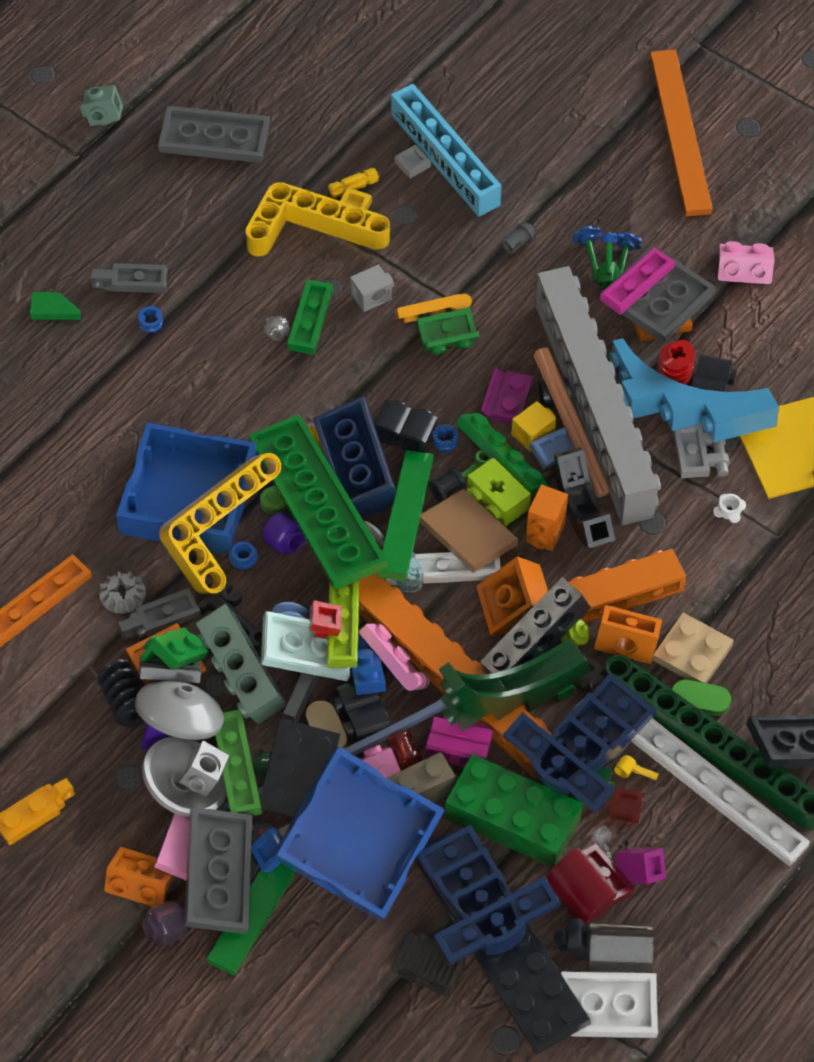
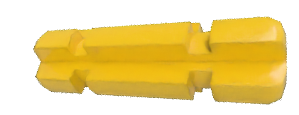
[328,168,379,198]

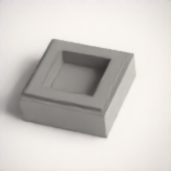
[394,145,431,178]

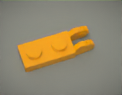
[394,293,472,323]

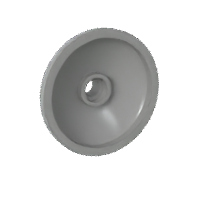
[135,680,224,740]
[142,737,227,817]

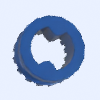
[138,306,163,333]
[433,424,458,452]

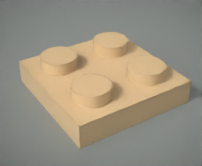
[653,613,734,683]

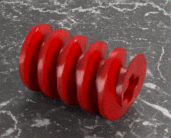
[657,340,695,386]

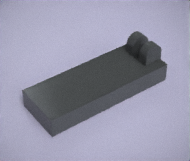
[283,673,321,723]

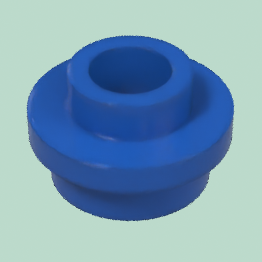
[229,542,258,570]

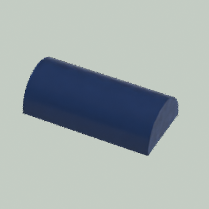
[313,396,396,516]

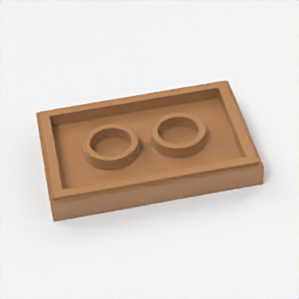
[420,489,518,573]

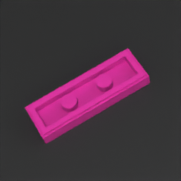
[600,247,675,315]

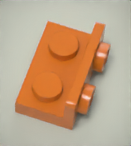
[104,847,175,909]

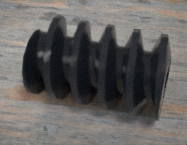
[97,659,144,727]

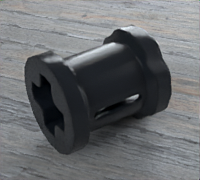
[428,467,466,502]

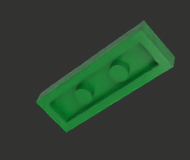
[287,279,333,355]

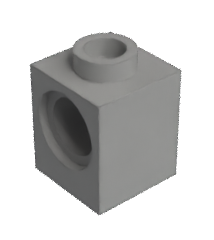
[350,264,394,312]
[180,741,229,797]

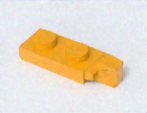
[0,778,75,845]

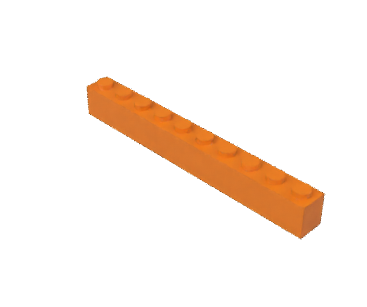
[359,572,552,785]

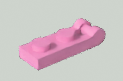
[359,624,430,691]

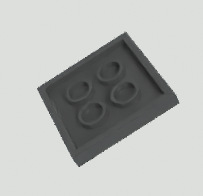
[602,245,716,343]

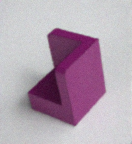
[615,847,666,884]

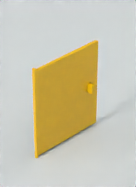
[739,397,814,499]

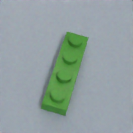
[216,710,262,816]

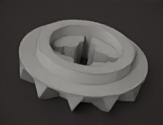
[99,571,146,614]

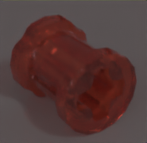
[386,730,422,770]

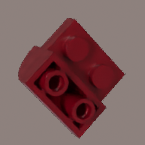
[546,844,635,925]

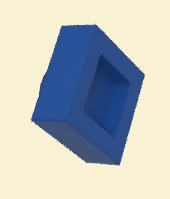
[251,829,282,873]

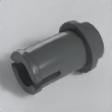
[501,222,536,254]

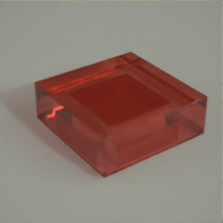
[609,786,645,824]

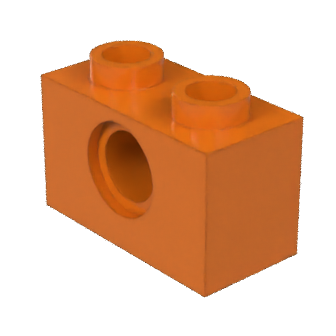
[526,485,568,552]
[594,605,662,664]

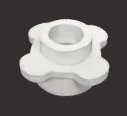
[713,494,746,523]

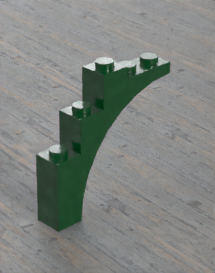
[439,638,590,732]

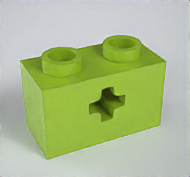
[467,457,531,527]

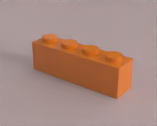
[569,549,686,624]

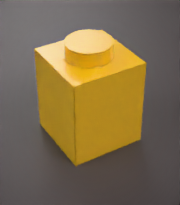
[511,401,556,452]

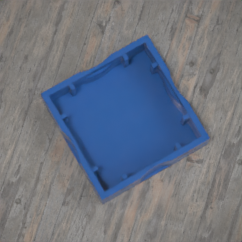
[116,423,257,555]
[271,747,445,920]

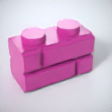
[426,716,493,768]

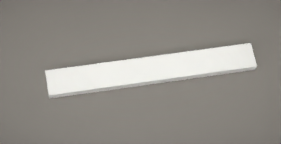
[631,718,810,867]

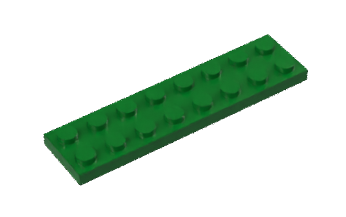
[248,414,388,590]

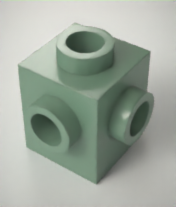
[80,84,123,126]

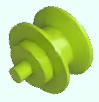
[560,619,589,647]

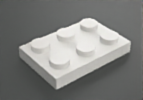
[561,972,658,1038]

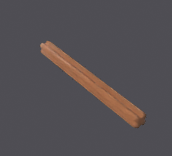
[534,347,611,498]

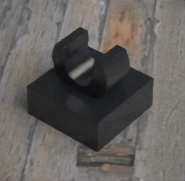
[555,918,590,961]

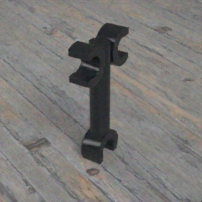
[199,583,263,652]

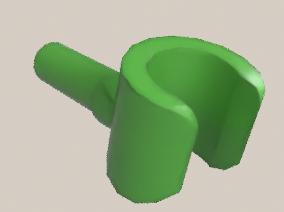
[461,450,490,479]

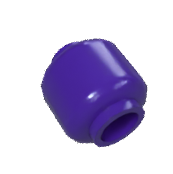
[262,512,305,555]

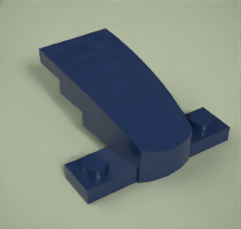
[503,673,657,814]
[417,825,560,966]

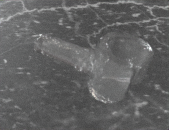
[591,826,615,865]

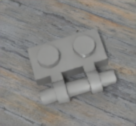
[673,424,730,478]

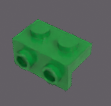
[416,308,480,355]
[139,627,209,671]

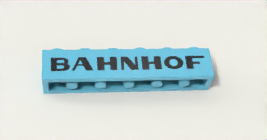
[391,84,502,217]

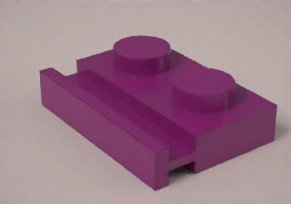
[481,367,534,425]

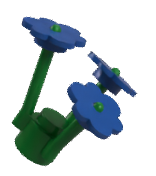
[572,226,642,288]

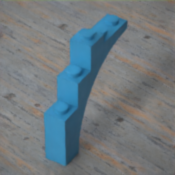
[609,338,779,442]

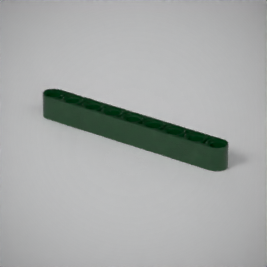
[604,655,814,830]

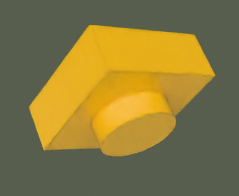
[340,187,372,210]

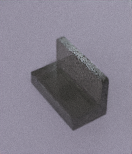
[589,924,654,973]

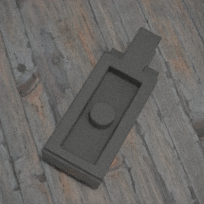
[91,263,167,293]
[118,588,201,641]

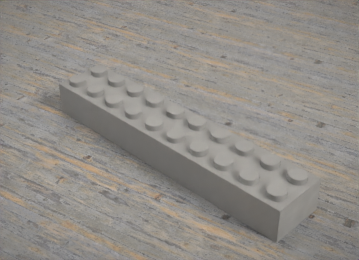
[535,266,661,526]

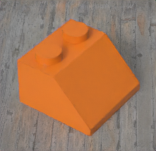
[476,557,548,636]

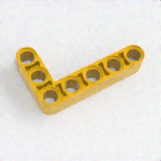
[246,182,390,257]
[159,453,281,594]

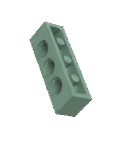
[196,604,287,724]

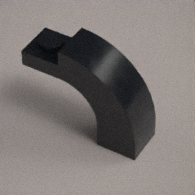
[554,447,615,548]

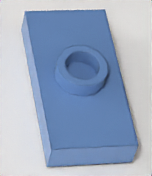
[529,427,592,470]

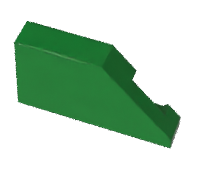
[30,292,82,320]

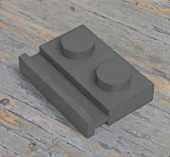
[139,655,201,683]

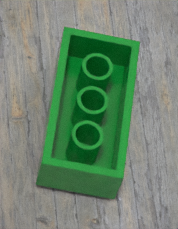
[445,754,583,868]

